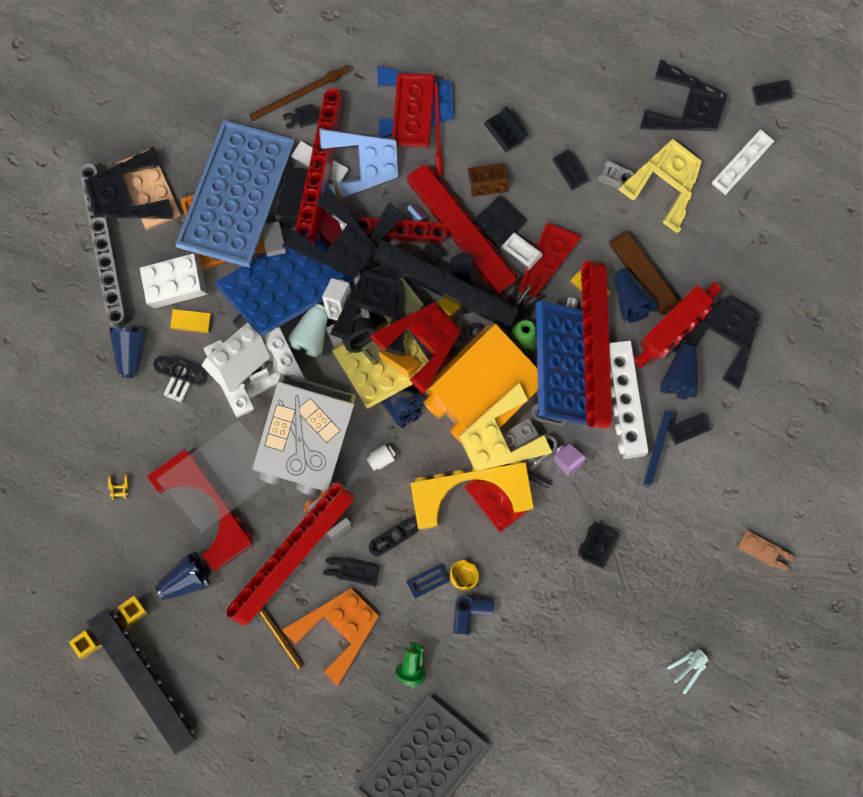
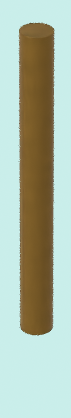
[258,607,304,671]

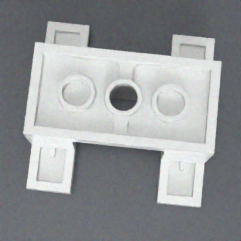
[203,327,305,418]

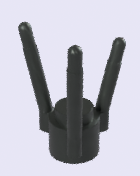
[507,273,545,319]

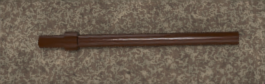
[249,65,351,121]

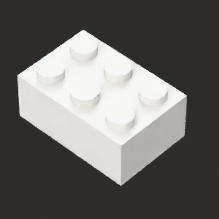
[140,253,208,308]

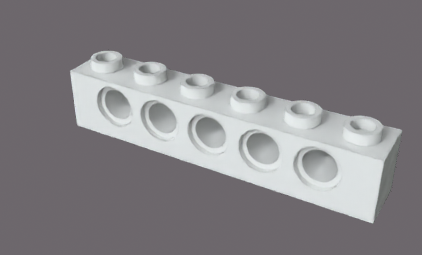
[609,341,648,459]

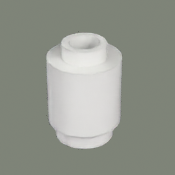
[366,444,396,471]

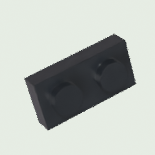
[751,80,793,106]
[552,149,588,191]
[668,413,711,446]

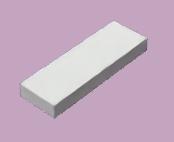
[291,141,349,182]

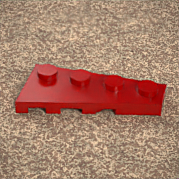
[518,223,581,298]

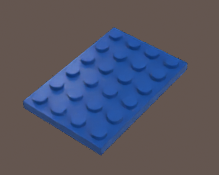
[216,233,354,337]
[536,301,587,425]

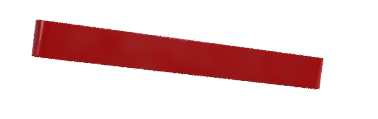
[295,88,345,244]
[581,261,612,429]
[226,483,354,626]

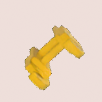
[108,474,129,500]

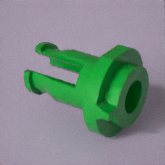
[395,642,427,689]

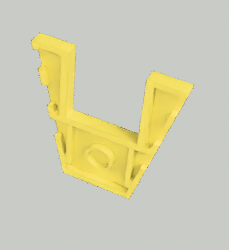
[618,139,702,233]
[458,383,552,471]

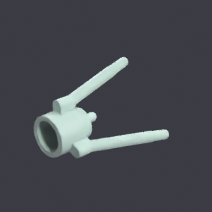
[667,649,709,694]

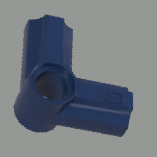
[453,596,494,635]

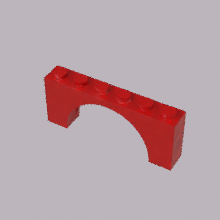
[147,450,253,573]

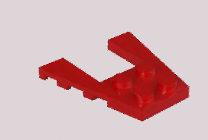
[370,302,461,394]

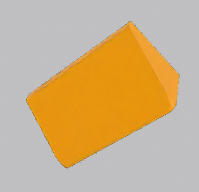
[379,349,422,378]

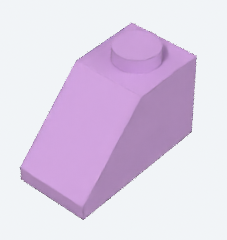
[553,444,586,476]

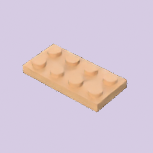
[117,149,181,231]

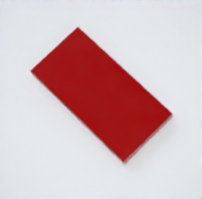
[392,73,435,148]

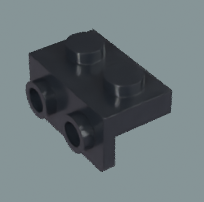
[484,107,528,153]
[578,521,620,569]

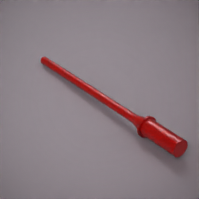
[434,84,444,177]

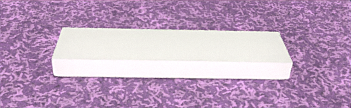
[711,129,774,196]

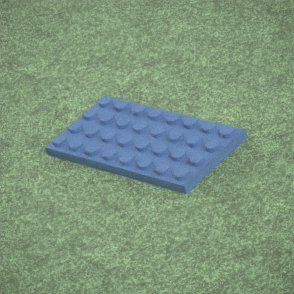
[176,120,295,268]

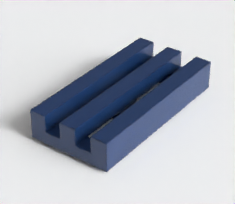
[406,564,450,599]

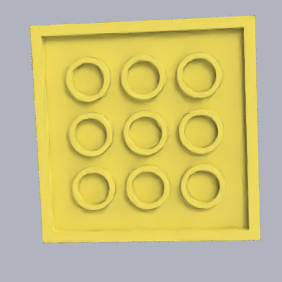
[332,321,428,409]

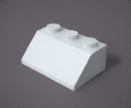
[202,323,270,394]

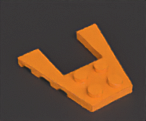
[282,589,379,686]

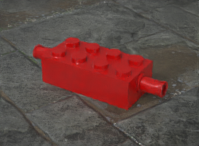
[634,281,722,368]

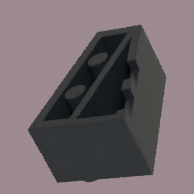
[275,167,308,228]

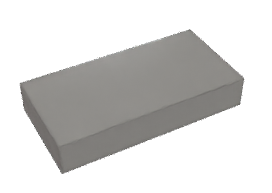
[262,221,286,257]

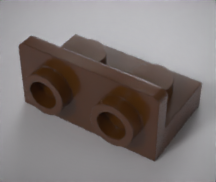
[468,163,509,197]

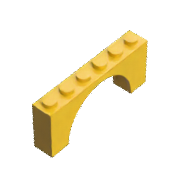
[410,461,534,530]

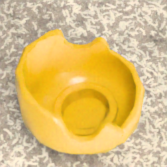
[449,559,479,591]

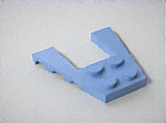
[319,128,398,198]

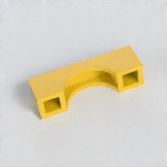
[69,596,148,660]

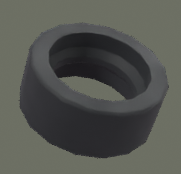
[341,318,377,353]

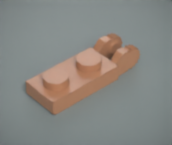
[737,530,794,572]

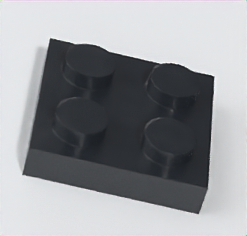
[473,196,526,248]

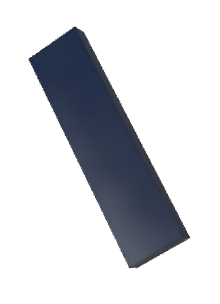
[642,410,672,488]

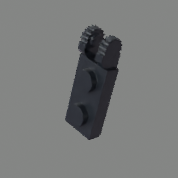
[323,558,380,587]

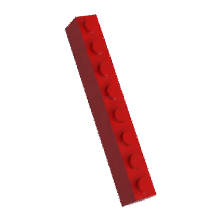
[407,163,517,297]

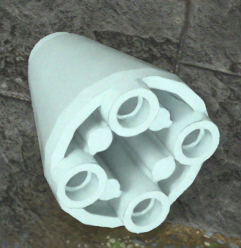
[286,304,328,358]

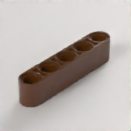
[609,231,678,315]

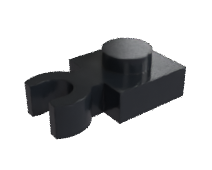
[283,104,318,129]

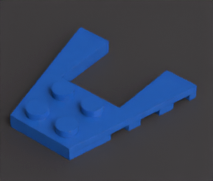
[377,66,453,137]

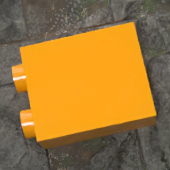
[423,324,538,445]

